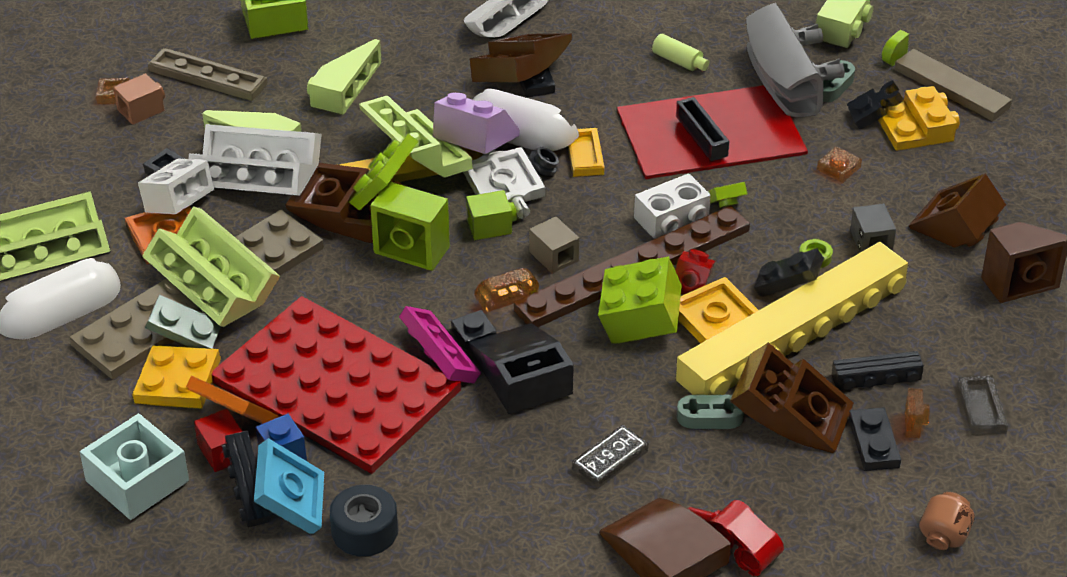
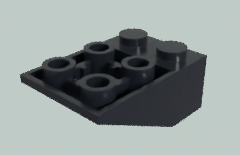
[468,323,574,415]

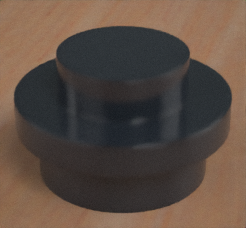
[528,147,559,176]

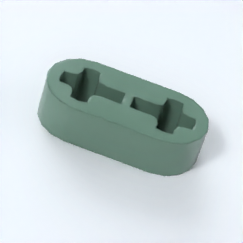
[823,60,855,102]
[677,395,744,429]

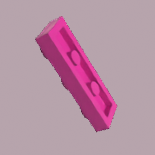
[399,306,481,383]

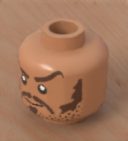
[919,492,975,550]

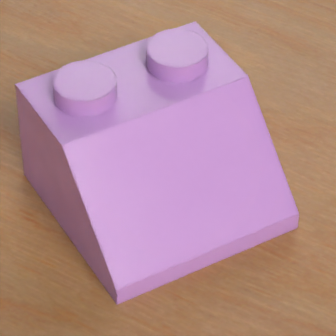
[433,93,520,154]

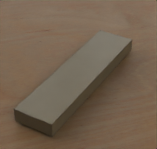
[148,48,267,101]
[894,48,1012,121]

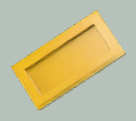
[568,128,604,177]

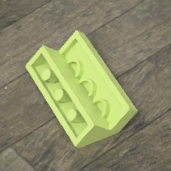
[359,96,473,178]
[0,191,110,281]
[142,206,280,327]

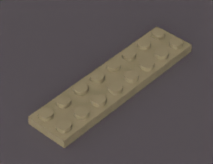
[70,210,324,380]

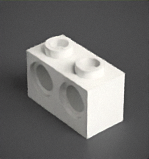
[138,159,214,214]
[634,173,711,239]

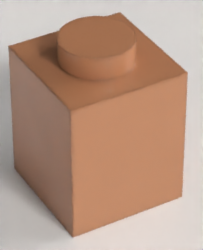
[114,73,165,125]

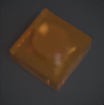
[817,147,862,183]
[904,388,930,438]

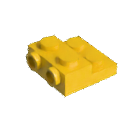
[878,86,960,151]

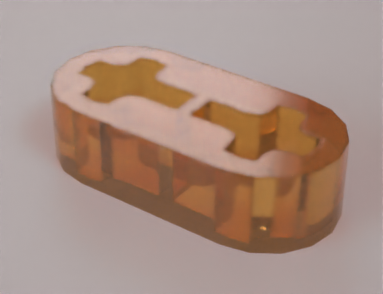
[474,268,539,312]

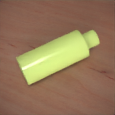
[652,34,710,71]

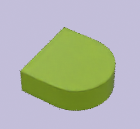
[882,30,909,66]

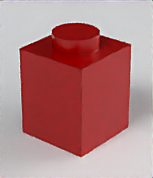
[194,408,242,472]

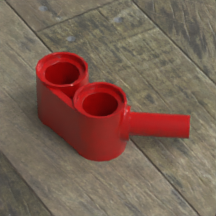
[687,500,784,576]

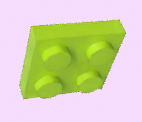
[349,133,418,210]

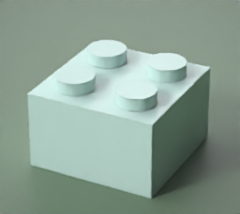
[79,413,189,520]

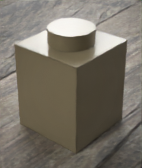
[529,217,579,274]

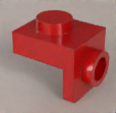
[675,249,715,295]

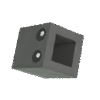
[850,203,896,253]

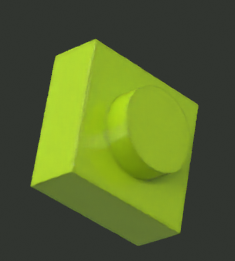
[707,182,747,208]

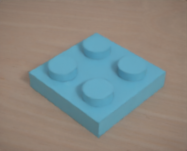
[254,438,324,534]

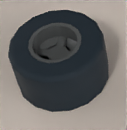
[330,484,398,557]

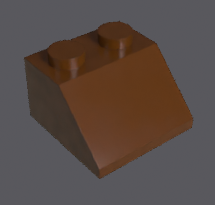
[908,173,1007,248]
[981,222,1067,303]

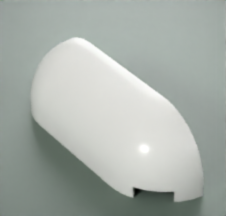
[464,0,549,38]
[473,89,579,151]
[0,258,121,339]

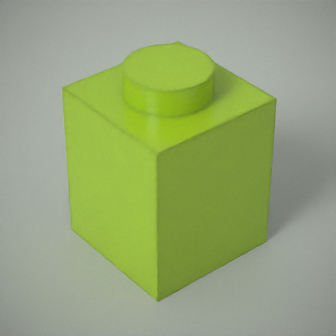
[466,190,517,240]

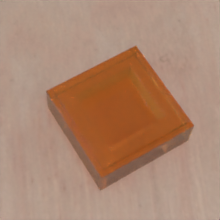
[96,78,130,104]

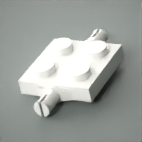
[463,147,545,219]

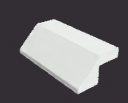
[189,124,321,196]

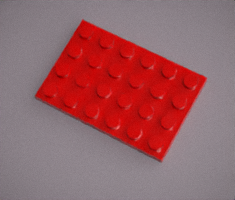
[212,296,461,474]

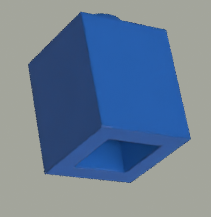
[256,413,307,461]

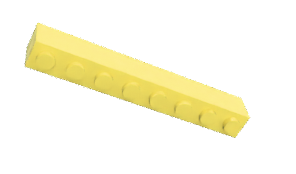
[676,242,908,395]

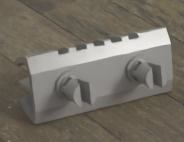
[746,3,845,117]

